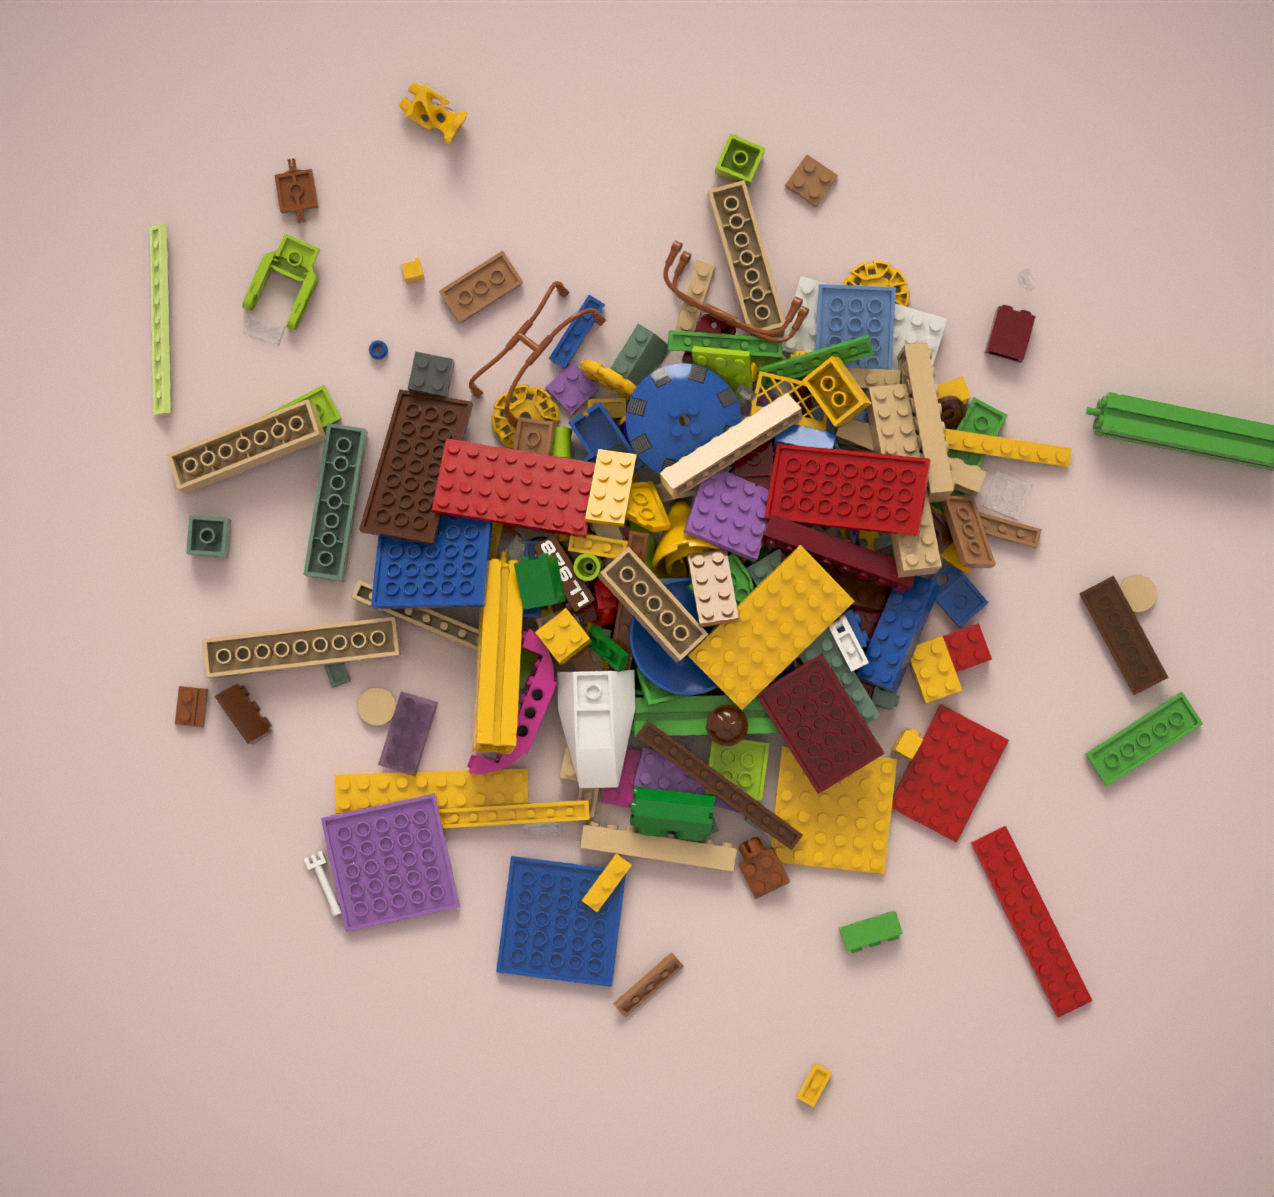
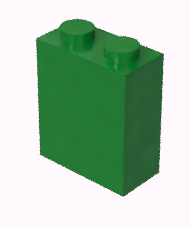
[514,553,566,610]

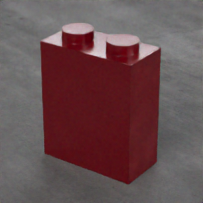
[984,305,1036,363]

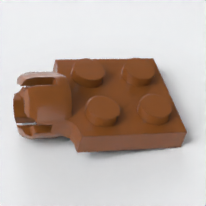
[738,837,791,899]

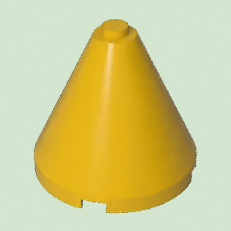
[652,501,728,578]

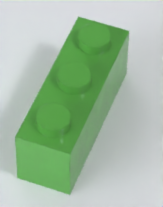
[839,910,903,953]

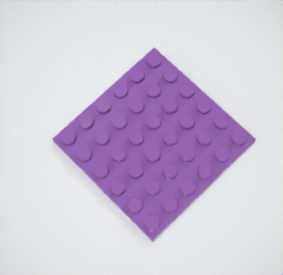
[321,793,460,932]

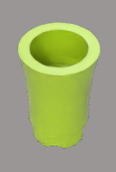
[551,427,572,459]
[573,553,604,581]

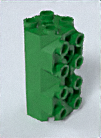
[630,787,715,841]

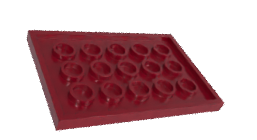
[757,653,885,794]

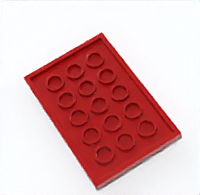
[892,704,1009,843]

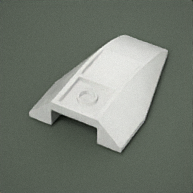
[557,670,636,788]

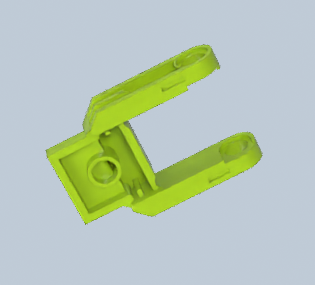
[242,233,321,331]

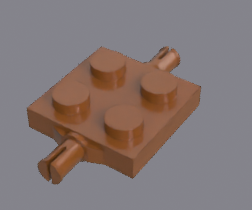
[274,158,319,223]

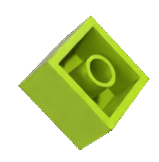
[715,133,765,188]

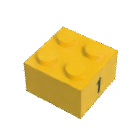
[535,608,592,665]

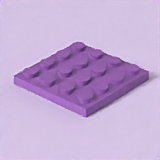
[683,470,769,562]

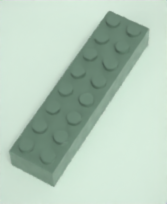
[303,423,368,582]

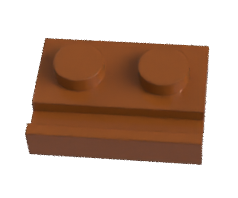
[175,686,208,727]

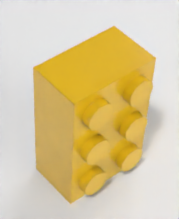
[802,356,872,427]
[909,636,962,704]

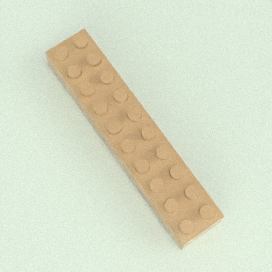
[865,384,942,578]
[202,616,401,679]

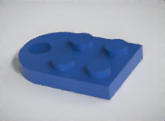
[930,567,989,628]

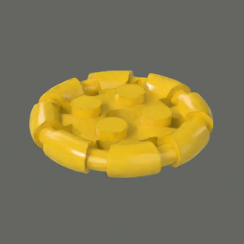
[843,260,910,307]
[580,360,637,401]
[491,384,560,449]

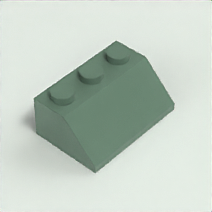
[610,324,668,386]

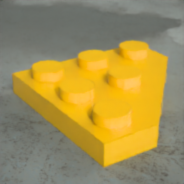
[626,481,671,532]

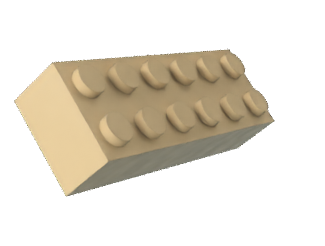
[597,547,708,663]

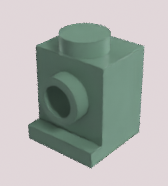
[871,686,900,710]

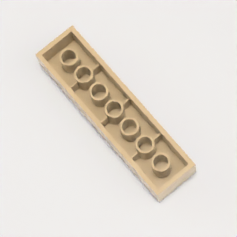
[707,180,785,336]
[897,342,955,503]
[167,399,326,494]

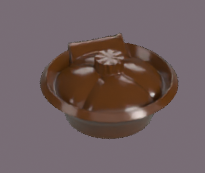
[705,705,748,746]

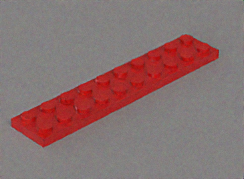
[970,826,1093,1018]

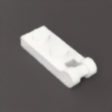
[829,615,869,672]

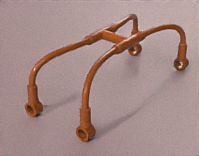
[663,240,810,343]
[469,281,606,428]

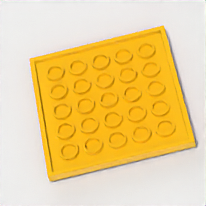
[770,746,897,874]

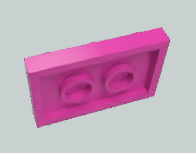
[601,748,641,808]

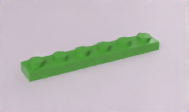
[667,330,783,358]
[759,335,875,387]

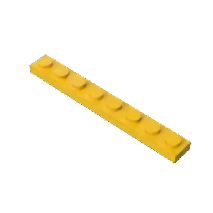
[944,429,1072,468]
[439,800,590,829]

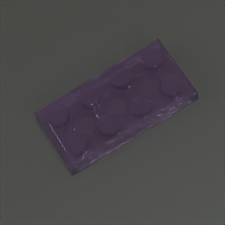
[378,691,438,776]

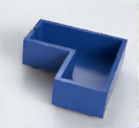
[569,402,644,474]

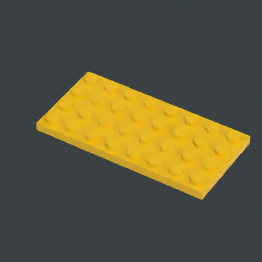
[687,545,854,710]

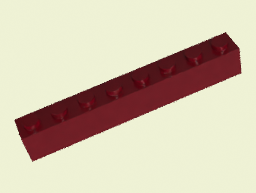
[761,514,915,593]

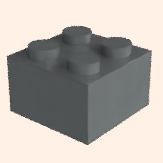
[408,351,454,397]

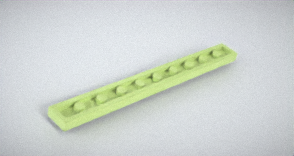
[150,224,171,416]

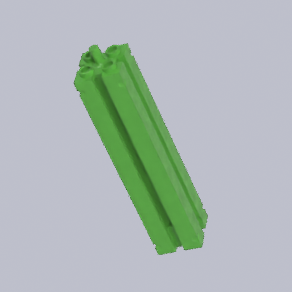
[1086,392,1274,471]
[631,695,780,737]

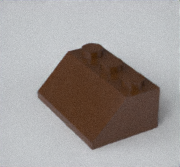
[214,684,272,745]

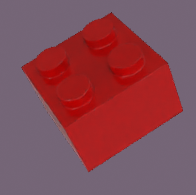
[943,623,992,672]

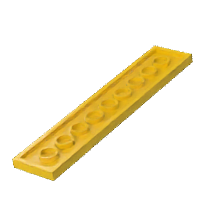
[335,769,529,813]

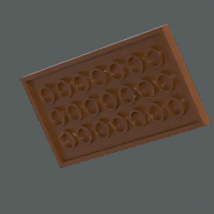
[359,389,473,546]

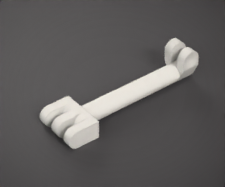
[304,850,342,917]

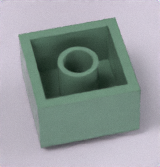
[186,515,232,558]

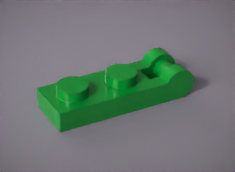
[588,625,629,672]

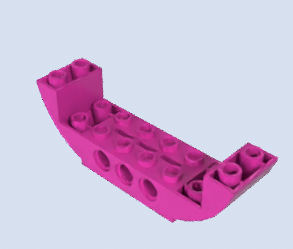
[467,628,557,774]

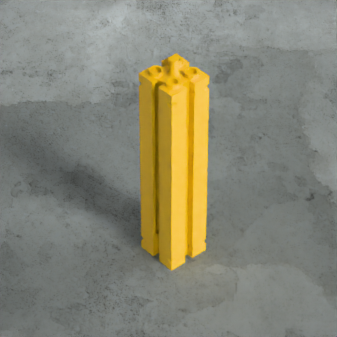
[472,551,523,754]

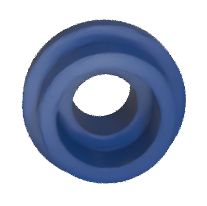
[369,340,388,360]

